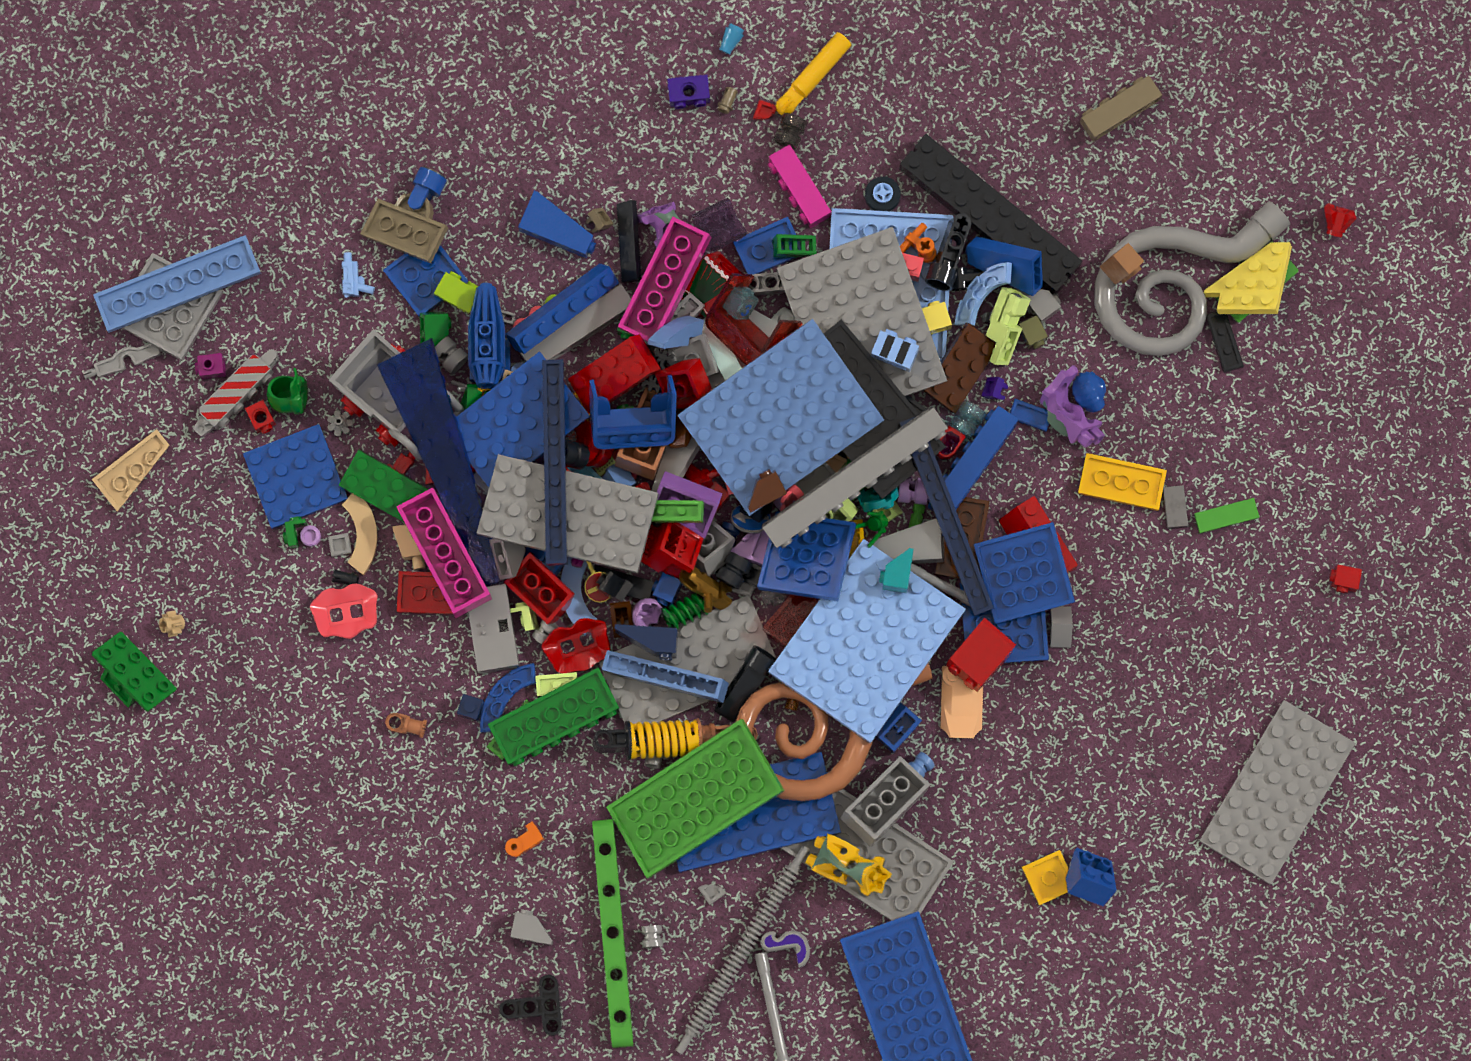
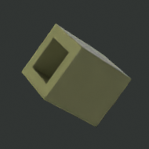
[1018,315,1048,350]

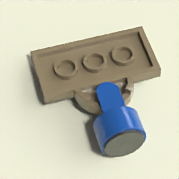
[360,166,448,264]

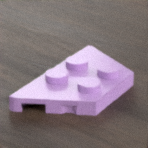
[730,531,769,566]

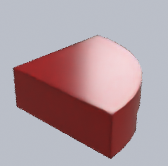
[753,100,777,121]

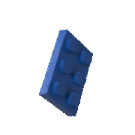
[732,217,800,275]

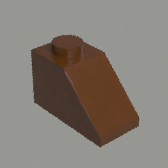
[748,469,787,513]

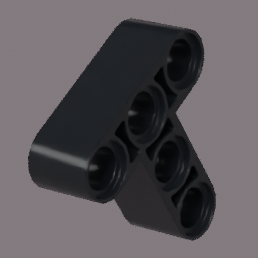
[499,974,563,1036]

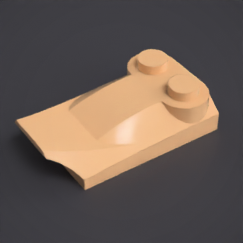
[940,666,983,739]

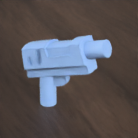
[342,252,375,298]

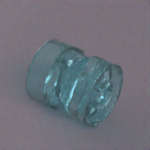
[949,400,987,439]

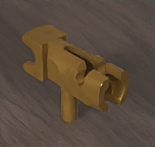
[679,567,732,613]

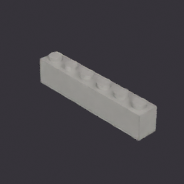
[520,284,631,362]

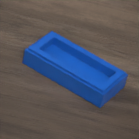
[1010,399,1049,432]

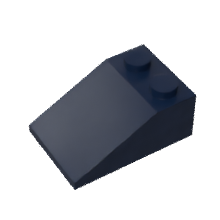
[615,624,678,661]

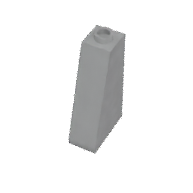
[873,518,945,564]

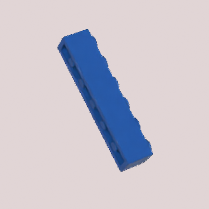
[505,263,619,354]
[927,406,1019,511]

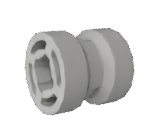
[532,620,559,644]
[641,925,663,948]

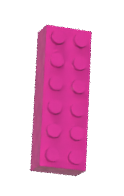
[618,216,712,347]
[397,488,492,618]

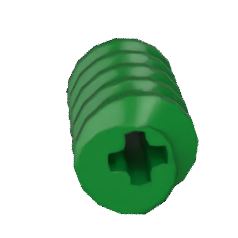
[662,593,709,630]

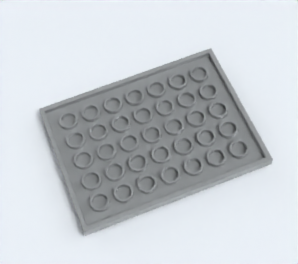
[777,227,947,396]

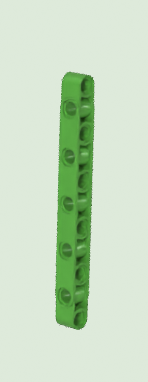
[592,819,633,1048]

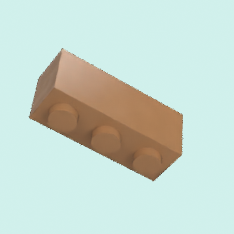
[1099,243,1144,285]

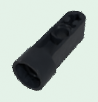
[925,213,971,291]
[714,645,777,722]

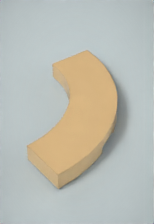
[342,493,378,576]

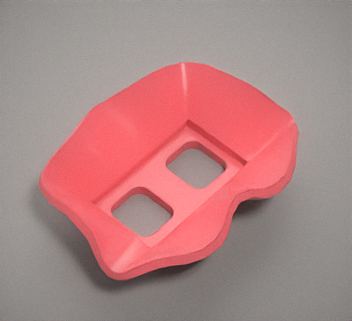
[310,583,378,639]

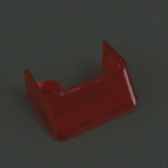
[705,273,803,365]

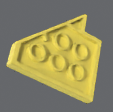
[1204,242,1292,314]

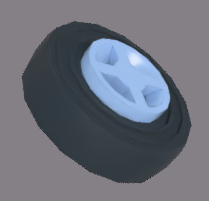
[865,176,901,211]

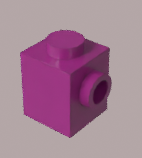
[195,353,226,380]

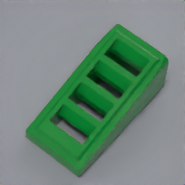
[773,234,817,258]

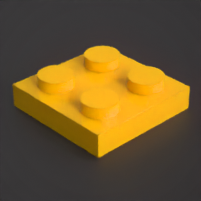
[1022,850,1069,905]

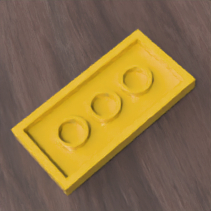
[1078,453,1167,511]

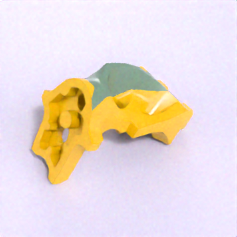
[806,834,892,896]

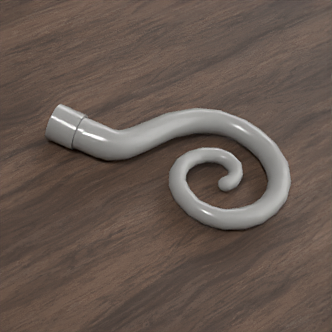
[1094,201,1290,356]

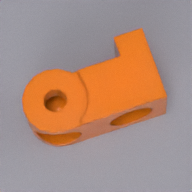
[505,821,545,857]

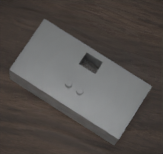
[468,584,520,674]

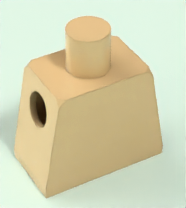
[392,525,426,570]

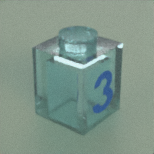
[722,287,759,320]

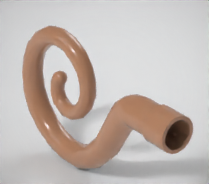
[736,663,932,801]

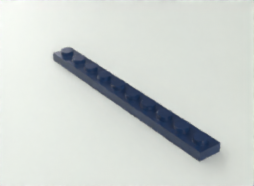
[542,359,568,565]
[899,416,994,616]

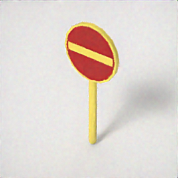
[584,561,610,603]

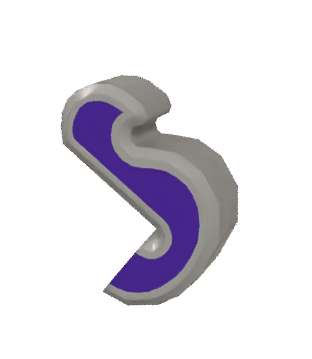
[761,930,810,968]

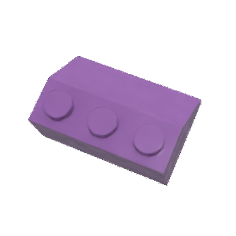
[657,471,722,538]

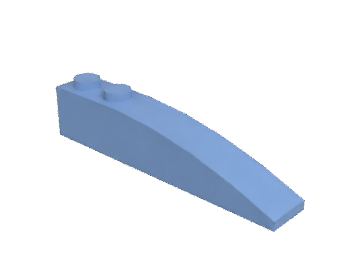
[601,650,729,703]

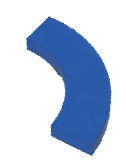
[480,663,536,733]

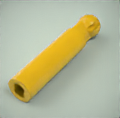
[776,32,852,116]

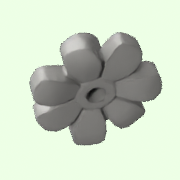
[327,410,353,437]

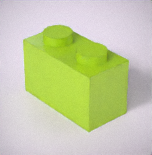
[433,271,478,314]

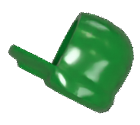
[267,368,308,415]

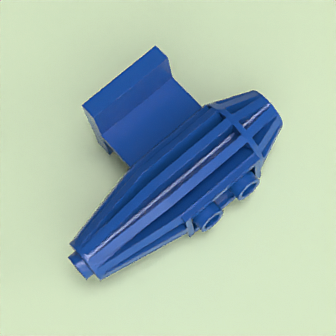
[468,283,511,389]

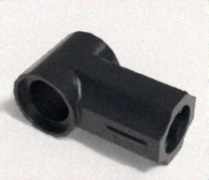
[952,268,983,291]

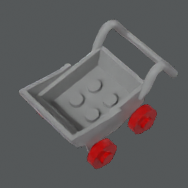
[329,329,464,460]

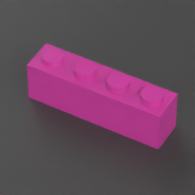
[768,144,832,229]

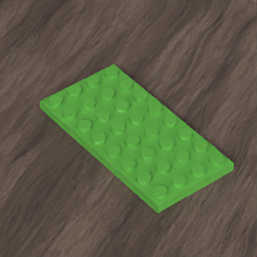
[606,719,785,878]

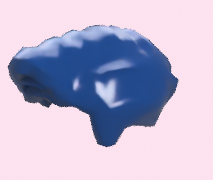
[1072,371,1106,412]

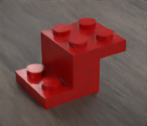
[641,522,704,573]

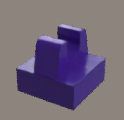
[982,377,1008,400]

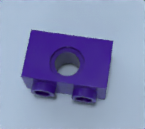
[667,75,710,109]

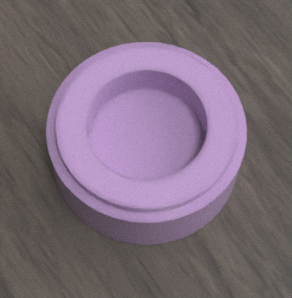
[300,525,321,547]

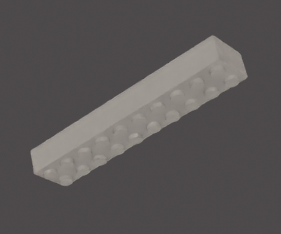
[762,406,948,548]

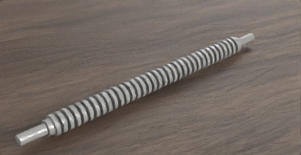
[675,846,810,1054]

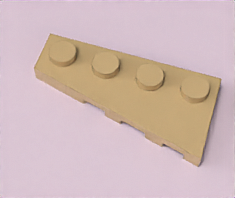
[92,429,170,512]

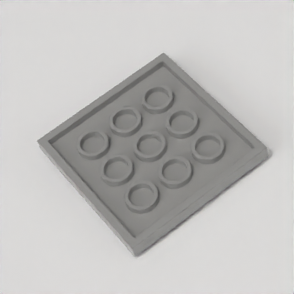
[122,253,223,361]

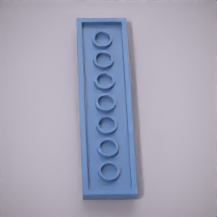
[93,235,261,333]

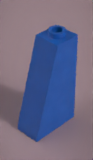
[518,190,596,259]
[966,236,1043,296]

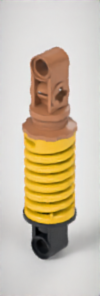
[592,719,757,760]

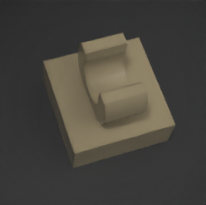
[586,208,614,233]

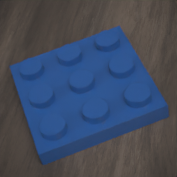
[383,245,468,318]

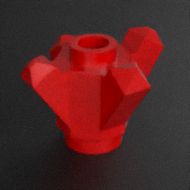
[1324,203,1357,238]

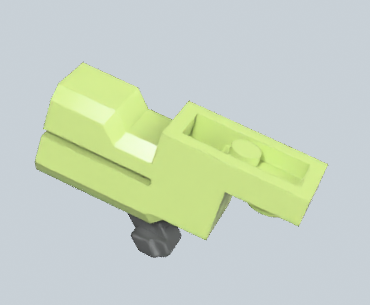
[982,287,1031,365]

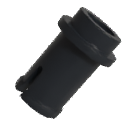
[332,569,359,585]

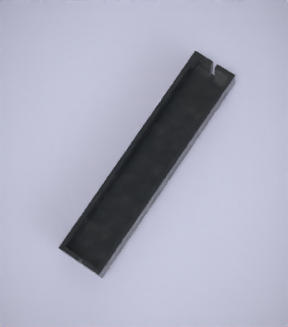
[899,134,1082,295]

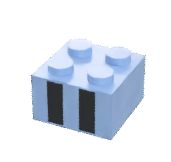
[871,329,919,372]

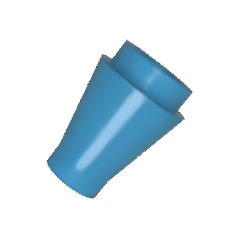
[719,23,744,55]

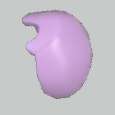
[632,598,662,626]

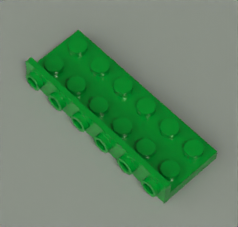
[488,667,619,767]

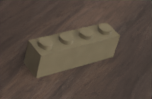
[1080,76,1162,142]

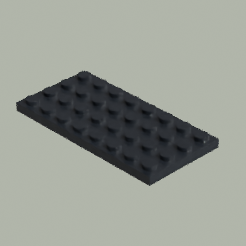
[824,319,946,499]

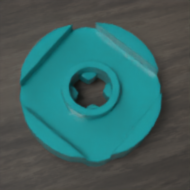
[858,487,899,512]

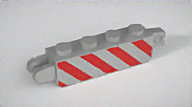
[193,349,279,438]

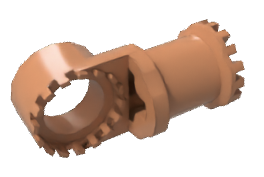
[385,713,427,738]

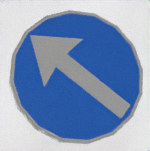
[730,505,771,533]

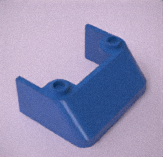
[589,375,676,449]

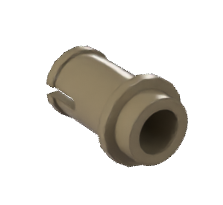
[717,87,738,114]

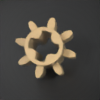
[159,610,185,637]

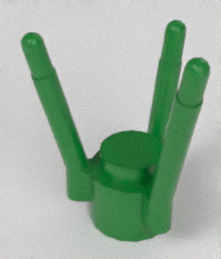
[856,511,888,548]

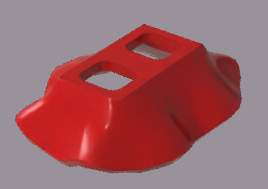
[541,618,611,674]

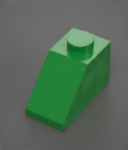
[420,312,451,355]

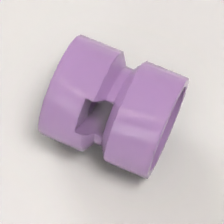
[898,477,928,505]

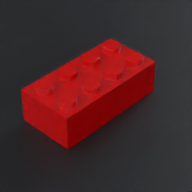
[568,334,661,414]

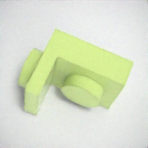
[510,602,539,631]

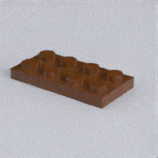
[922,323,996,413]
[935,497,990,579]

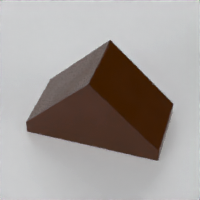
[610,601,633,638]

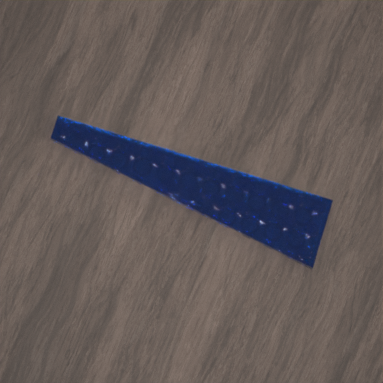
[377,338,503,587]

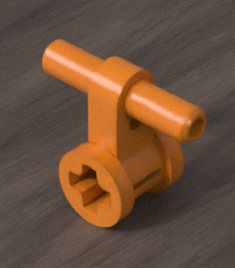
[900,223,937,263]

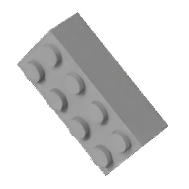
[840,756,931,847]

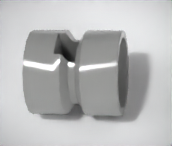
[430,336,468,375]

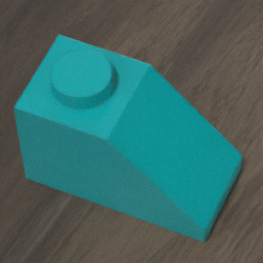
[879,548,914,593]

